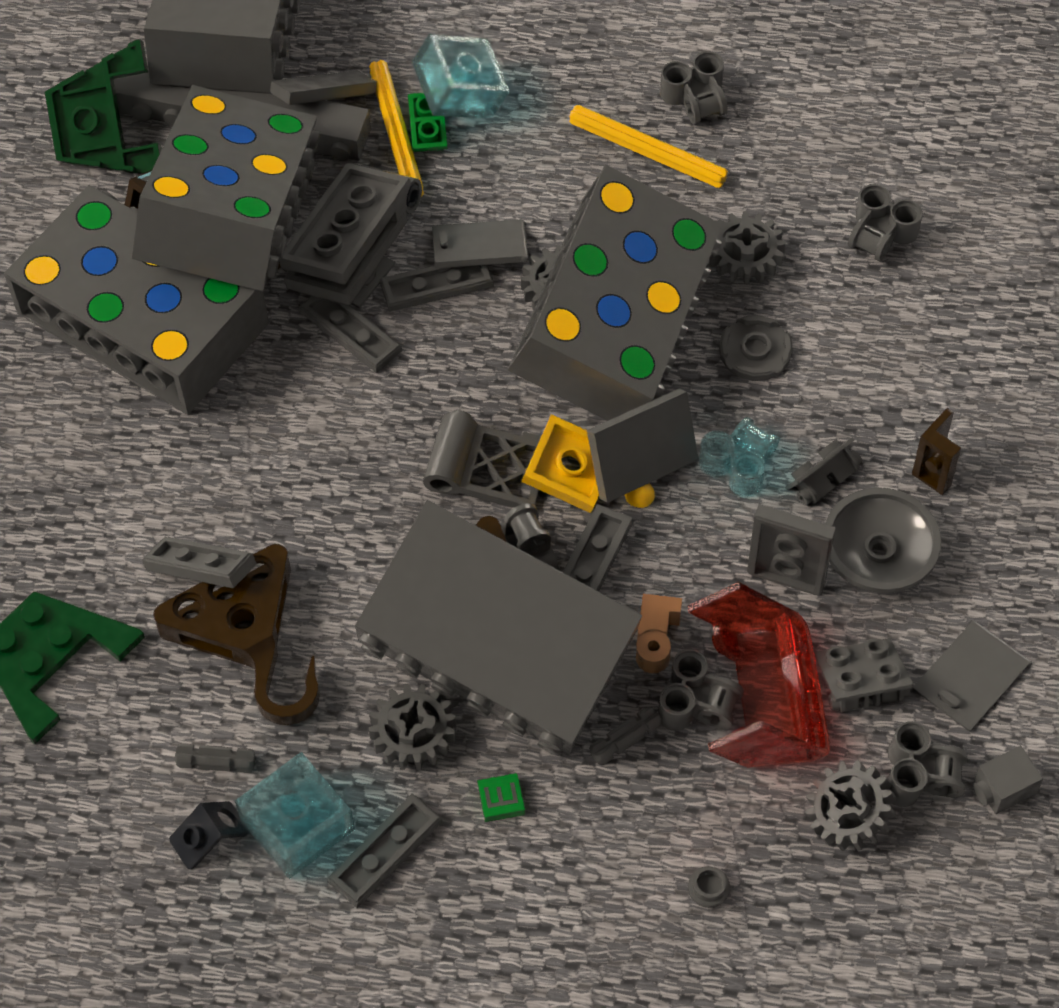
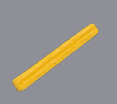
[369,60,424,197]
[569,105,728,188]

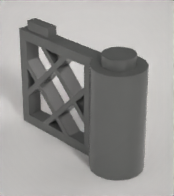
[423,410,541,507]

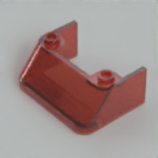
[687,581,830,768]

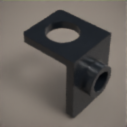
[169,801,250,869]

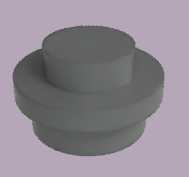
[688,866,730,908]

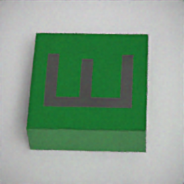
[477,773,525,822]

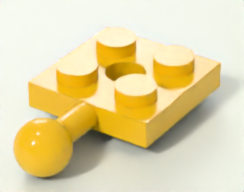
[521,414,655,513]

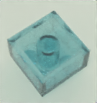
[412,34,510,119]
[235,752,355,879]

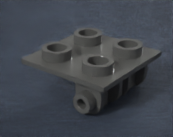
[814,638,914,713]

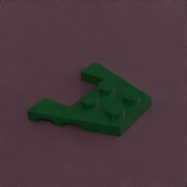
[45,39,162,174]
[0,592,145,744]

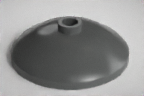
[825,487,941,593]

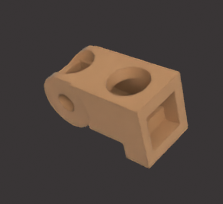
[636,594,682,673]

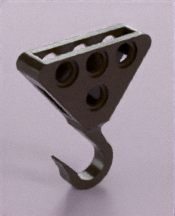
[153,544,320,725]

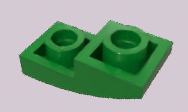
[408,91,448,152]

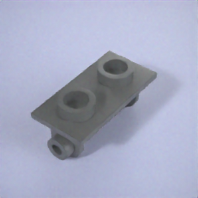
[785,437,862,506]

